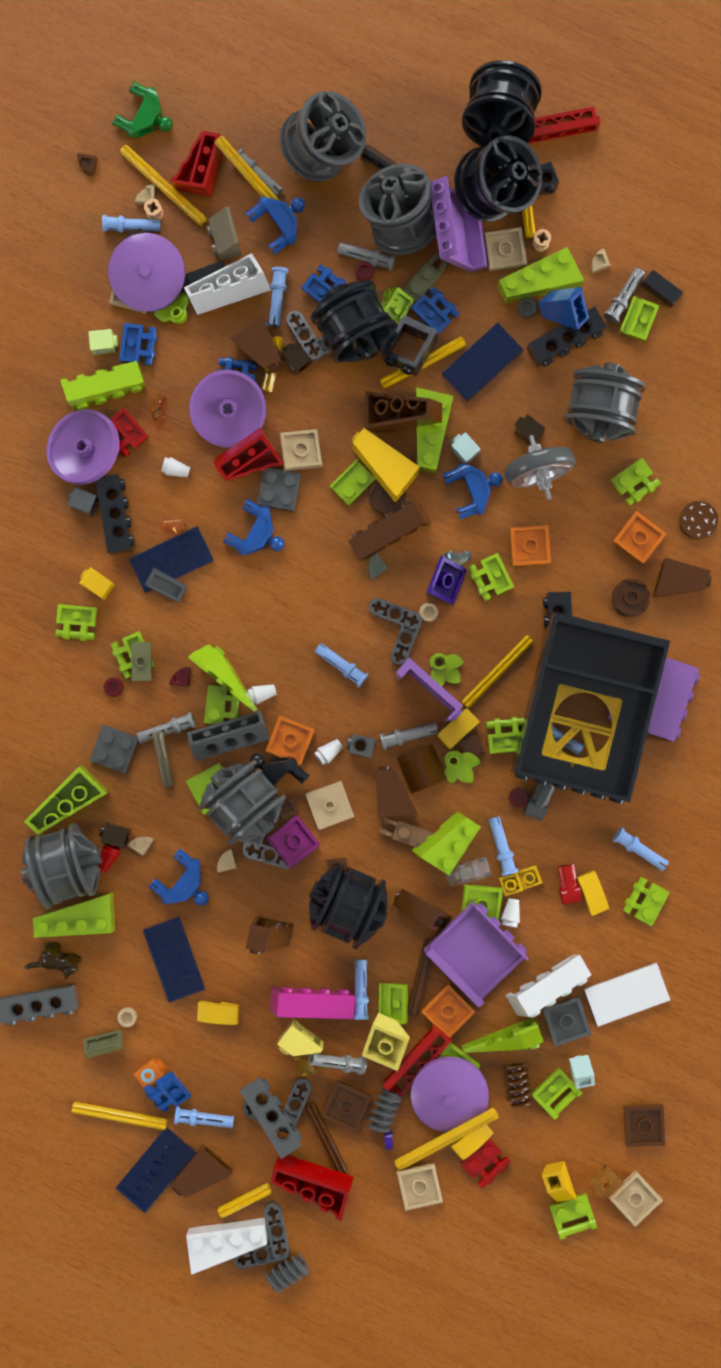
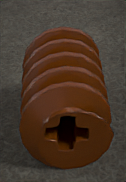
[503,1063,532,1107]

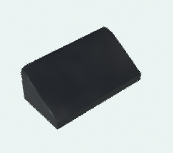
[360,144,398,170]
[641,270,683,308]

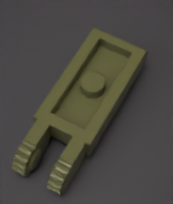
[403,252,449,303]

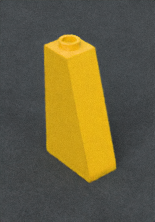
[352,428,420,502]

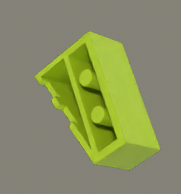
[411,811,481,875]

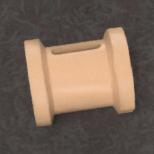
[144,199,163,220]
[532,229,551,252]

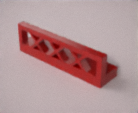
[527,107,601,144]
[383,1024,452,1097]

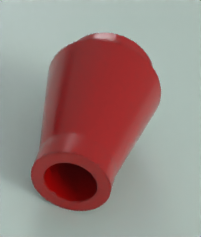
[98,843,121,873]

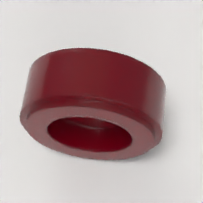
[355,261,374,281]
[104,678,124,697]
[508,788,528,807]

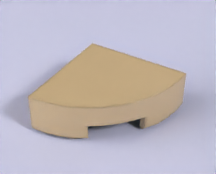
[135,184,156,205]
[591,248,611,274]
[127,836,154,856]
[217,849,237,873]

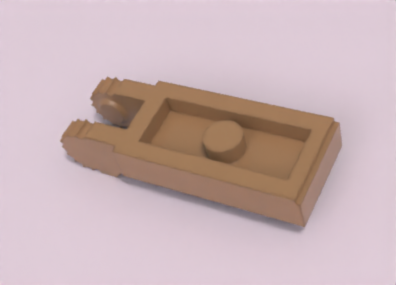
[378,817,434,848]

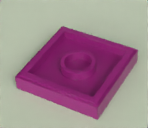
[267,815,320,869]

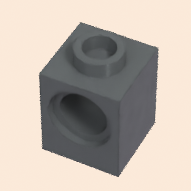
[67,487,99,516]
[346,734,376,758]

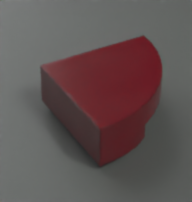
[169,667,191,686]

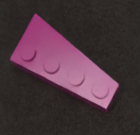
[270,987,355,1019]

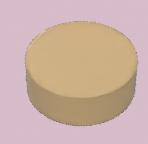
[419,603,438,622]
[117,1007,138,1027]

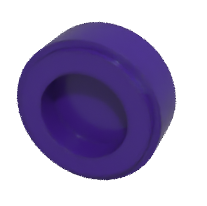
[384,1130,393,1150]

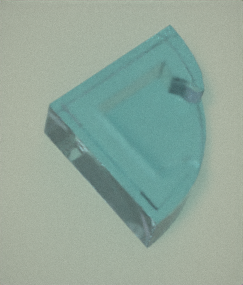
[444,550,471,565]
[368,553,387,580]

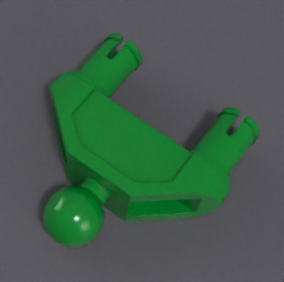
[112,81,173,138]

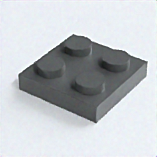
[257,468,301,512]
[89,725,139,774]
[542,996,592,1047]

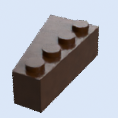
[365,391,442,433]
[348,501,431,561]
[246,916,294,955]

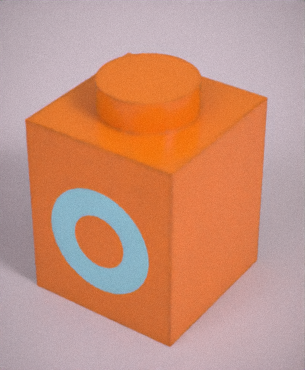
[134,1057,166,1088]

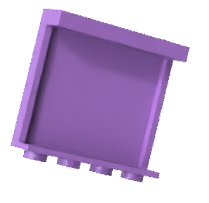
[430,176,488,273]
[605,657,700,742]
[394,658,463,722]
[423,901,529,1007]

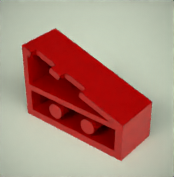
[170,130,223,197]
[213,428,284,481]

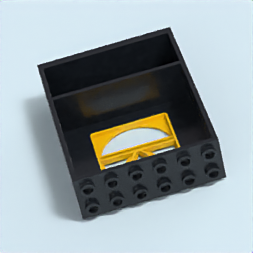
[511,612,670,805]

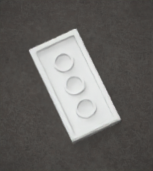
[584,963,670,1026]

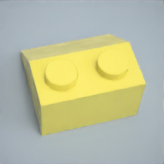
[362,1013,410,1071]
[277,1018,324,1056]

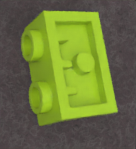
[380,287,415,324]

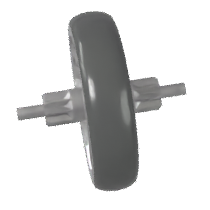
[505,435,576,500]

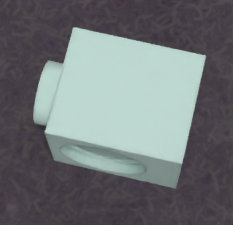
[450,432,481,464]
[569,1055,595,1089]

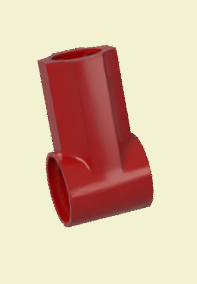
[557,864,582,905]

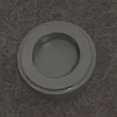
[517,298,537,318]

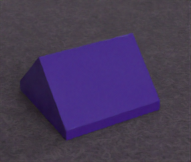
[426,556,467,605]

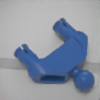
[245,197,305,255]
[442,463,503,520]
[223,499,285,556]
[148,848,209,906]

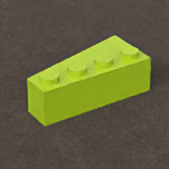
[416,387,454,474]
[24,764,108,835]
[33,892,115,938]

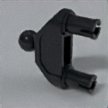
[250,753,310,796]

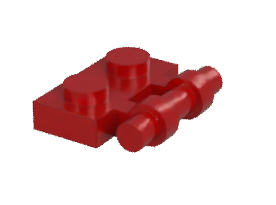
[110,407,149,458]
[460,1138,511,1189]

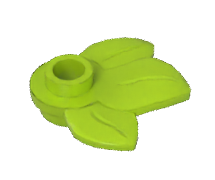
[154,292,189,324]
[429,653,464,687]
[444,750,480,784]

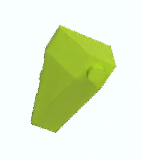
[188,644,257,712]
[461,1018,544,1053]

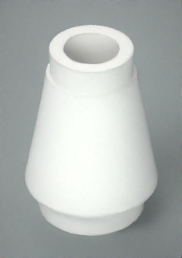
[161,457,190,478]
[247,684,277,705]
[314,739,343,765]
[501,898,520,928]

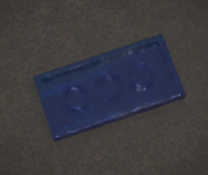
[442,322,523,402]
[129,526,214,593]
[143,916,206,1003]
[116,1126,196,1213]

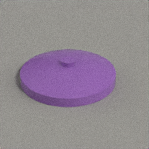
[108,233,185,312]
[189,370,266,447]
[46,409,119,485]
[411,1056,489,1132]

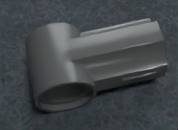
[523,783,555,821]

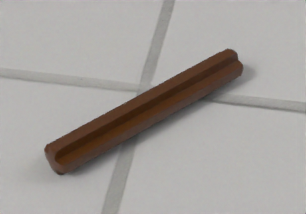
[408,939,432,1015]
[306,1103,348,1174]

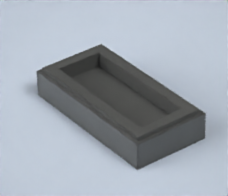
[144,567,188,603]

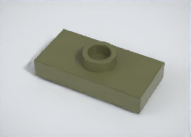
[131,642,152,681]
[83,1029,124,1059]

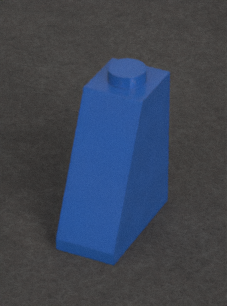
[538,287,589,330]

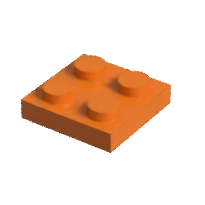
[612,511,667,565]
[510,525,551,567]
[265,715,315,765]
[421,983,476,1037]

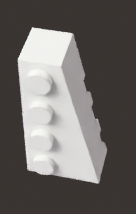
[184,253,271,315]
[505,955,591,1018]
[186,1218,268,1275]

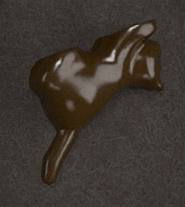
[24,942,82,979]

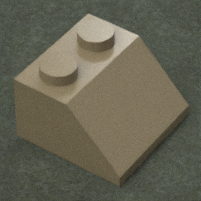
[207,206,242,261]

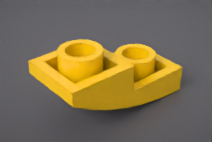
[437,708,480,750]
[499,864,543,897]
[576,870,609,916]
[197,1001,240,1025]
[450,1125,493,1160]

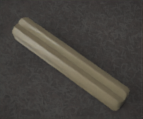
[152,731,174,787]

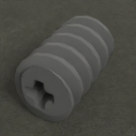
[367,1087,402,1132]
[265,1252,309,1293]

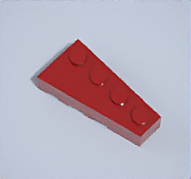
[271,1155,354,1221]

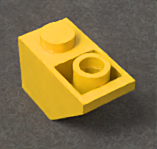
[79,567,115,600]
[542,1161,576,1203]

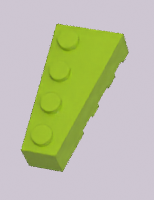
[497,247,584,304]
[60,361,146,410]

